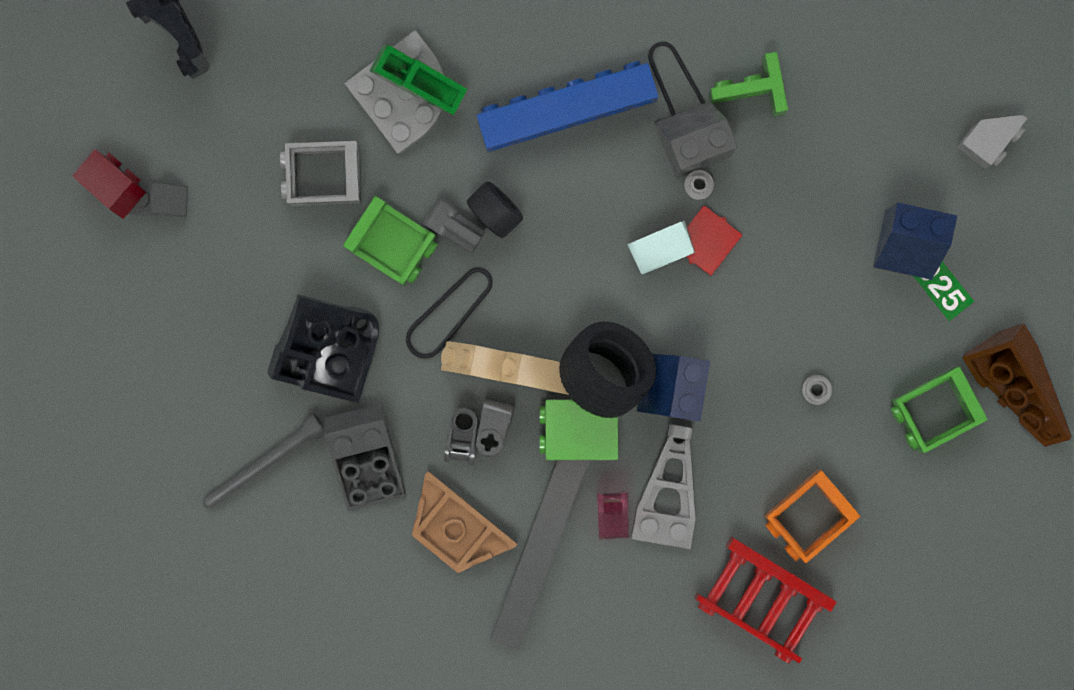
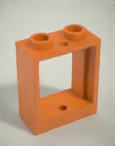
[764,470,861,563]

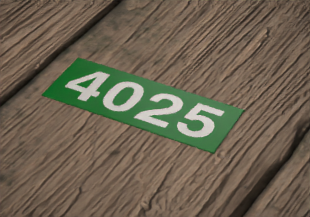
[913,261,975,322]

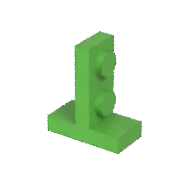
[709,52,788,117]

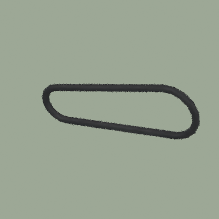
[648,42,706,116]
[406,268,493,359]

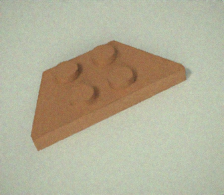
[412,471,518,573]

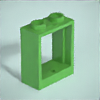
[891,367,988,453]

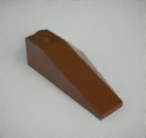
[962,323,1072,447]

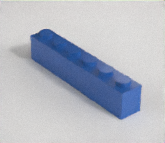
[476,61,658,153]

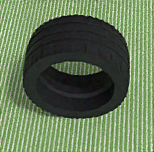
[559,321,656,418]

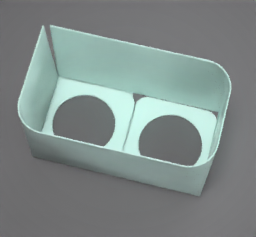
[627,221,696,275]

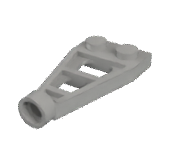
[631,424,696,549]

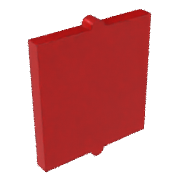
[686,206,742,276]

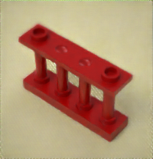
[694,537,837,664]

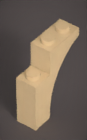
[441,341,569,395]

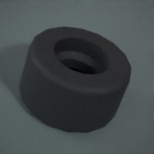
[467,181,523,238]

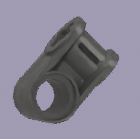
[476,398,514,457]
[444,407,479,466]

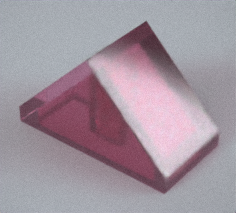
[596,491,629,539]

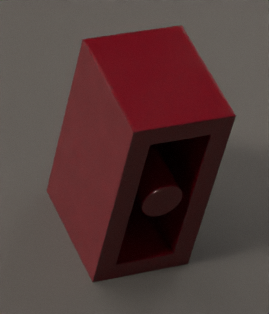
[72,149,146,219]

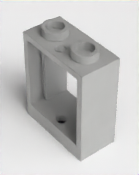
[280,141,361,206]

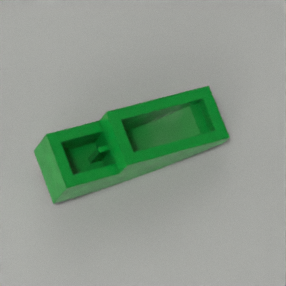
[369,44,468,115]

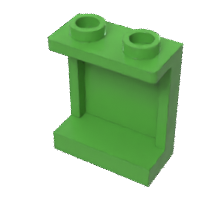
[343,196,438,287]
[540,400,618,460]

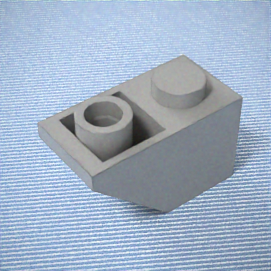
[957,115,1028,169]

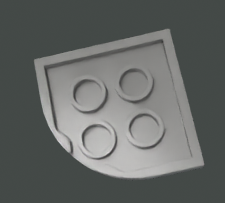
[344,30,443,155]

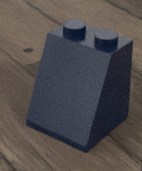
[873,202,958,280]
[637,354,710,422]

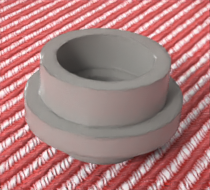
[684,170,714,200]
[802,375,832,405]

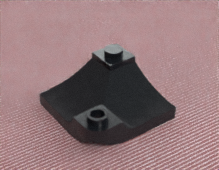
[126,0,210,79]
[267,294,379,403]

